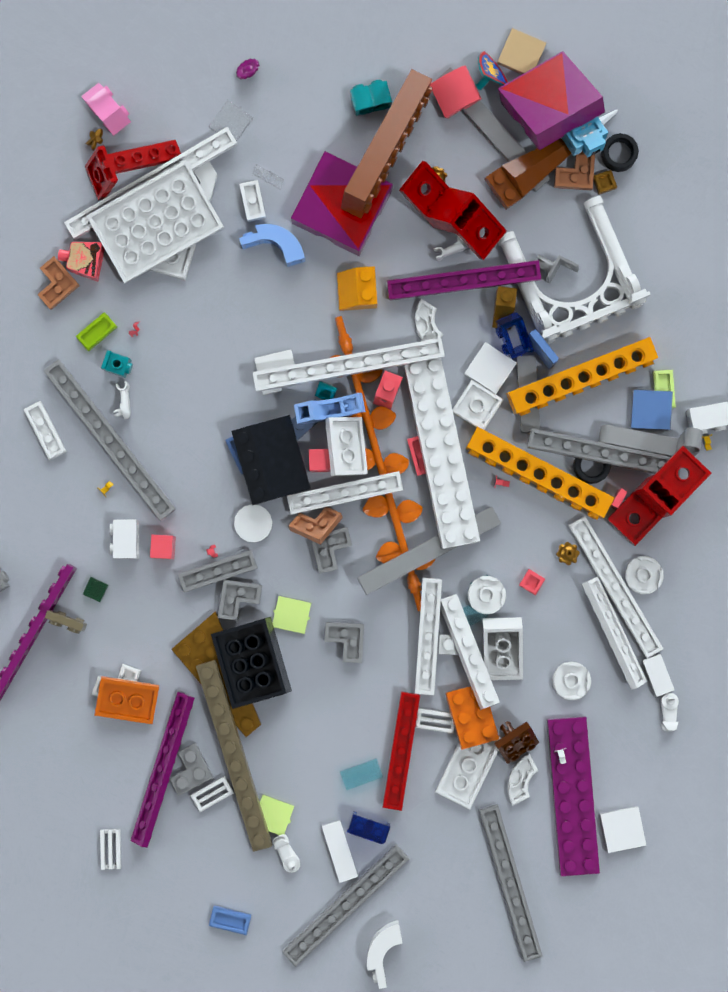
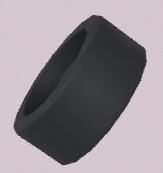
[601,133,639,172]
[573,458,611,484]

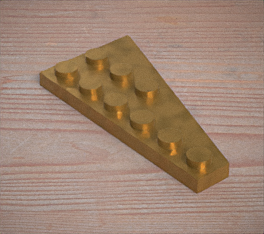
[171,611,261,737]

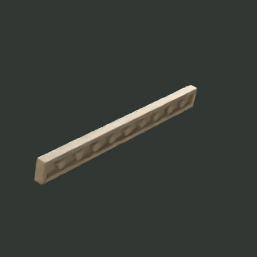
[196,660,273,852]

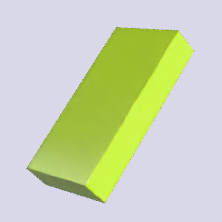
[76,312,117,351]

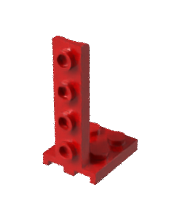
[85,140,181,201]

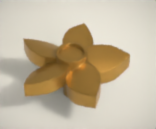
[85,128,103,150]

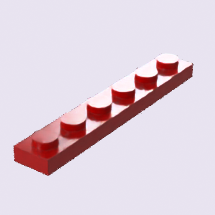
[383,691,420,811]

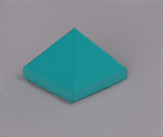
[315,381,337,400]

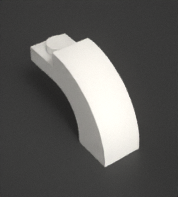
[367,920,403,989]

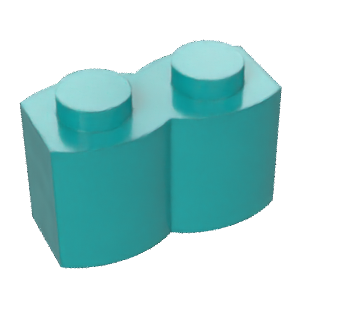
[350,80,392,116]

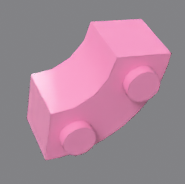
[81,83,131,136]

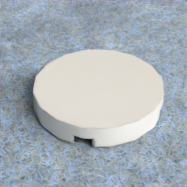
[234,504,273,543]
[625,556,664,594]
[467,576,506,614]
[552,661,592,700]

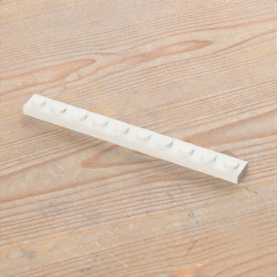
[64,127,238,240]
[253,338,445,392]

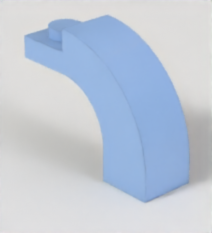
[239,224,306,267]
[294,393,366,424]

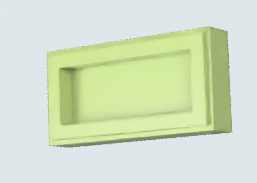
[653,370,676,408]

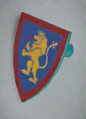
[476,51,508,90]

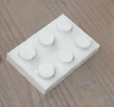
[325,417,368,476]

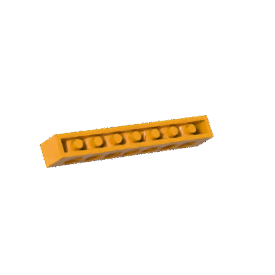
[506,337,658,416]
[466,427,615,520]

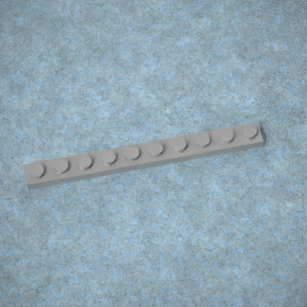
[44,359,176,521]

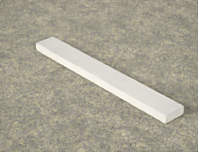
[568,516,663,659]

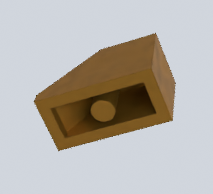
[492,286,517,330]

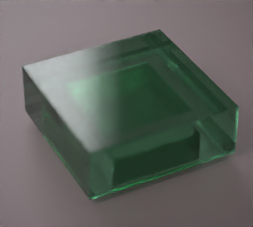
[83,577,109,602]

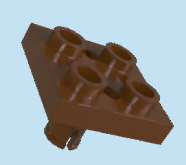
[494,721,539,764]

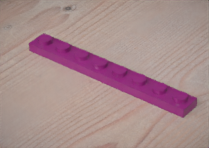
[387,260,541,300]
[0,564,77,701]
[130,692,195,848]

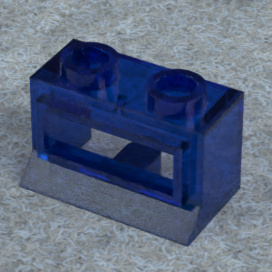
[495,312,534,359]
[347,811,391,844]

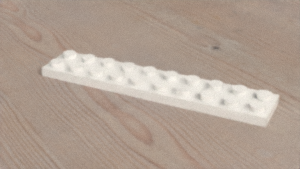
[403,358,480,549]

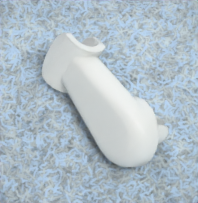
[434,235,469,261]
[113,381,131,420]
[661,693,679,732]
[273,834,300,873]

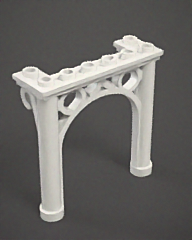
[498,196,651,344]

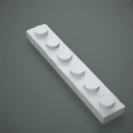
[287,471,404,514]
[582,576,647,690]
[415,578,442,695]
[440,594,500,710]

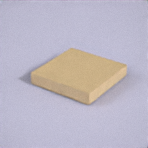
[497,28,546,74]

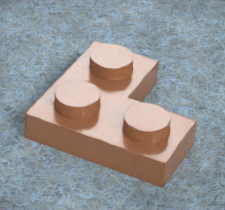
[554,151,595,191]
[38,256,80,310]
[289,507,343,545]

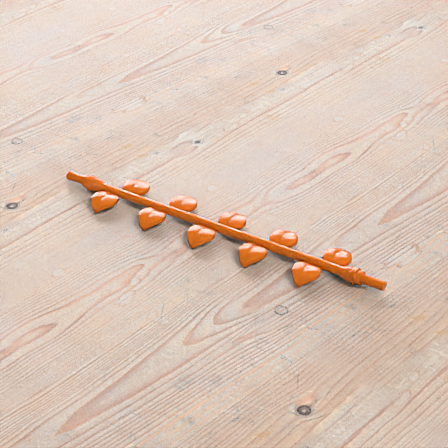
[330,316,436,611]

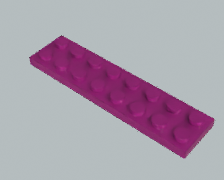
[547,717,600,876]

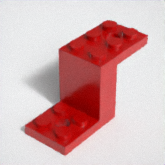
[399,161,507,260]
[607,446,711,546]

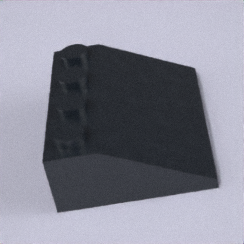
[231,415,311,505]
[211,617,292,709]

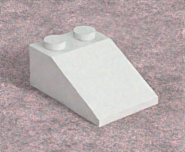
[483,617,523,680]

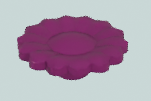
[236,58,260,79]

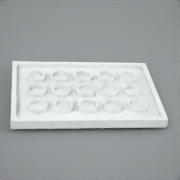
[86,160,224,284]

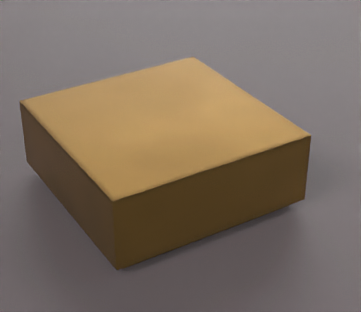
[593,170,617,195]

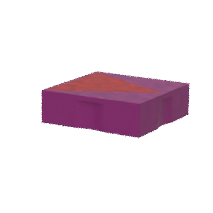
[498,51,605,150]
[291,151,393,256]

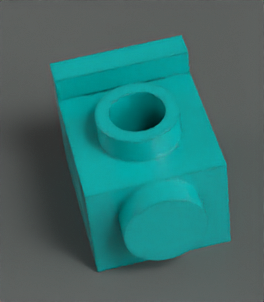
[101,350,133,378]

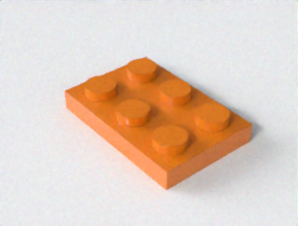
[94,676,159,724]
[445,686,499,750]

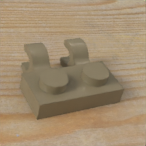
[45,610,87,634]

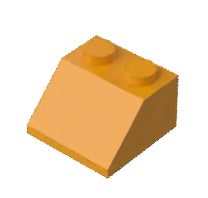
[337,266,377,311]

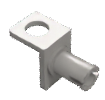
[535,255,579,283]

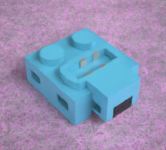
[562,117,608,158]

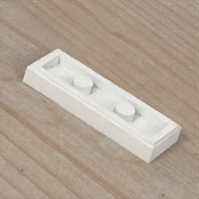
[23,401,67,461]
[322,820,358,883]

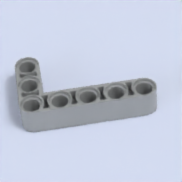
[598,425,703,457]

